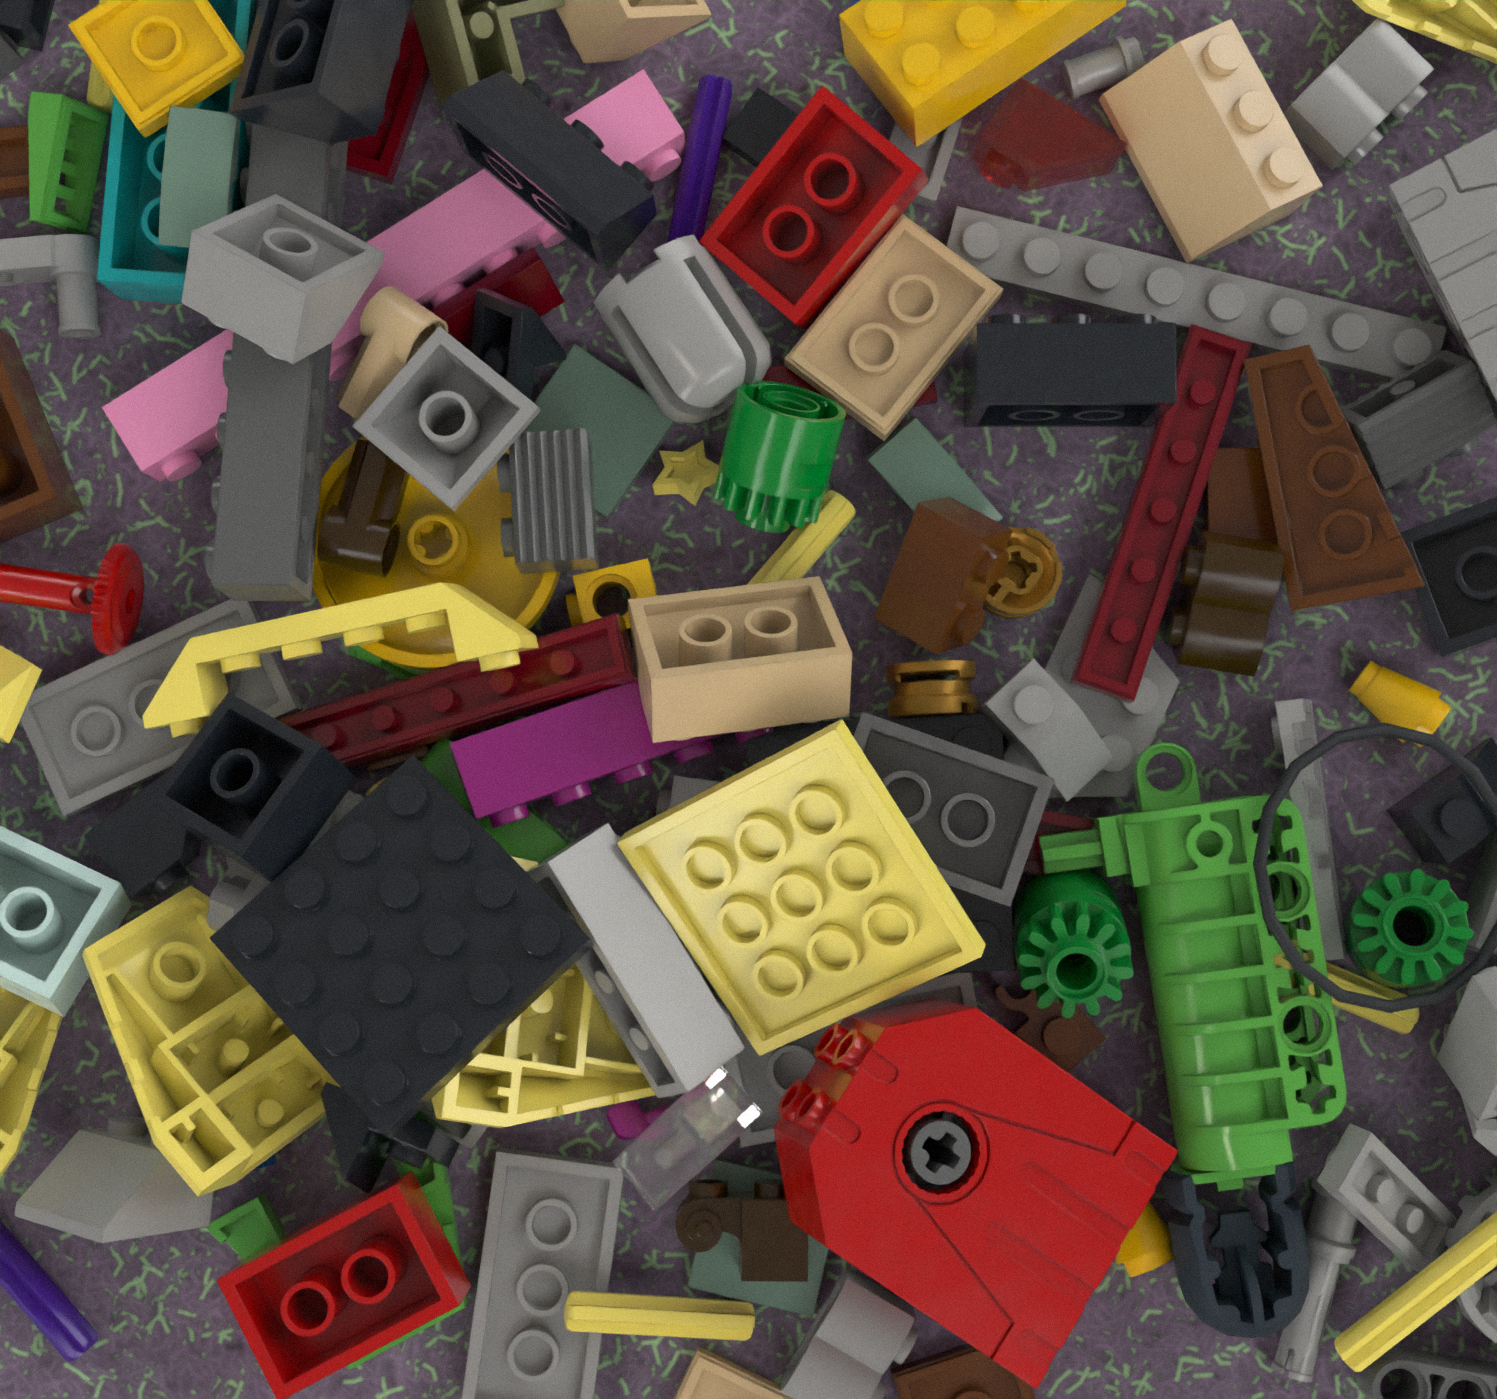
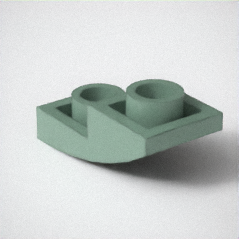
[158,106,240,248]
[865,416,1003,522]

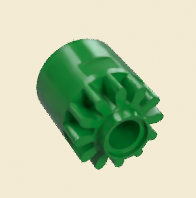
[713,381,846,533]
[1012,869,1134,1018]
[1344,869,1474,988]

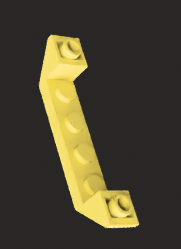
[142,582,539,738]

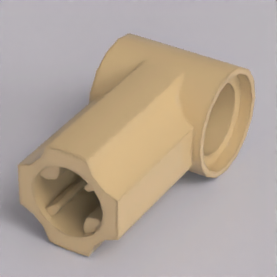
[336,286,448,419]

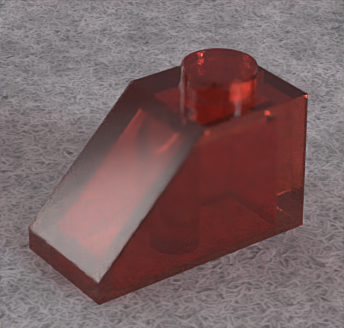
[972,77,1127,192]

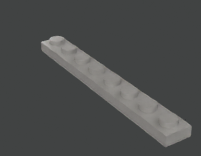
[947,206,1447,383]

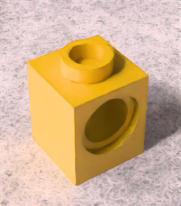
[565,558,658,635]

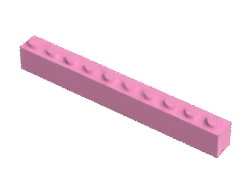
[101,69,686,482]

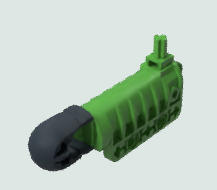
[1038,743,1347,1338]

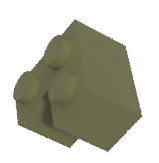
[411,0,564,107]

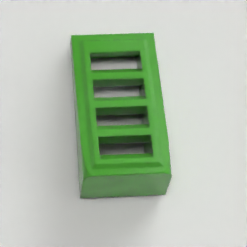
[28,91,109,235]

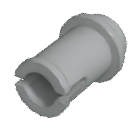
[1060,35,1145,100]

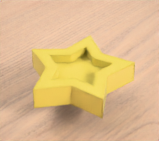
[652,440,719,506]

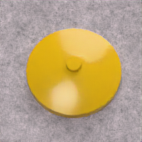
[312,436,561,671]

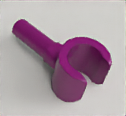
[606,1097,700,1141]

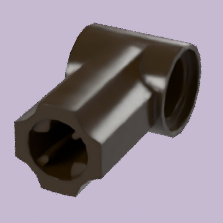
[317,439,410,578]

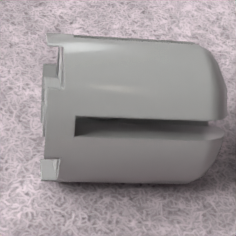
[594,235,772,424]

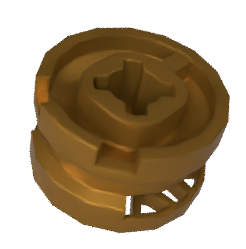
[982,526,1062,619]
[886,660,978,718]

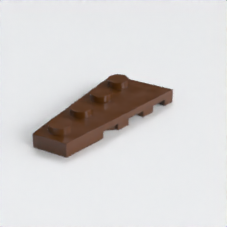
[1244,344,1426,612]

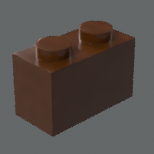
[874,497,1013,654]

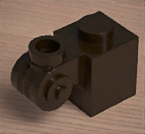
[675,1179,808,1282]

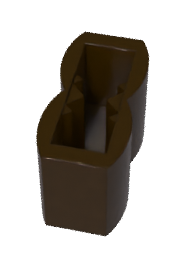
[1164,530,1285,677]

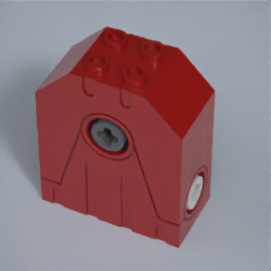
[773,998,1178,1390]

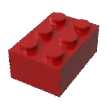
[698,85,929,330]
[216,1169,471,1399]

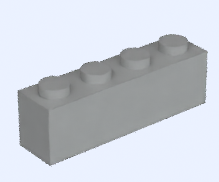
[526,823,745,1099]

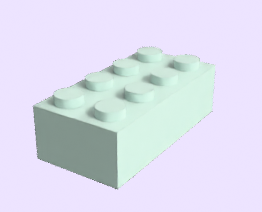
[0,826,132,1017]

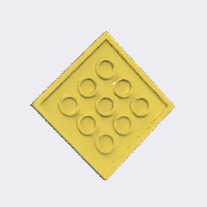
[617,719,986,1056]

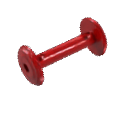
[0,543,144,655]

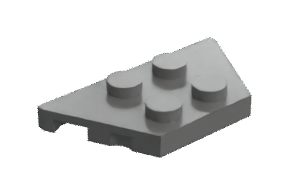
[1004,575,1180,798]

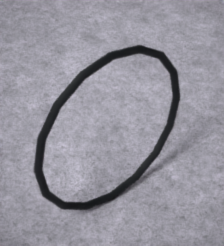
[1253,723,1497,1013]

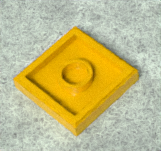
[68,0,245,138]

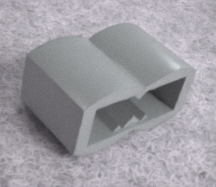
[1283,18,1434,170]
[781,1266,919,1399]

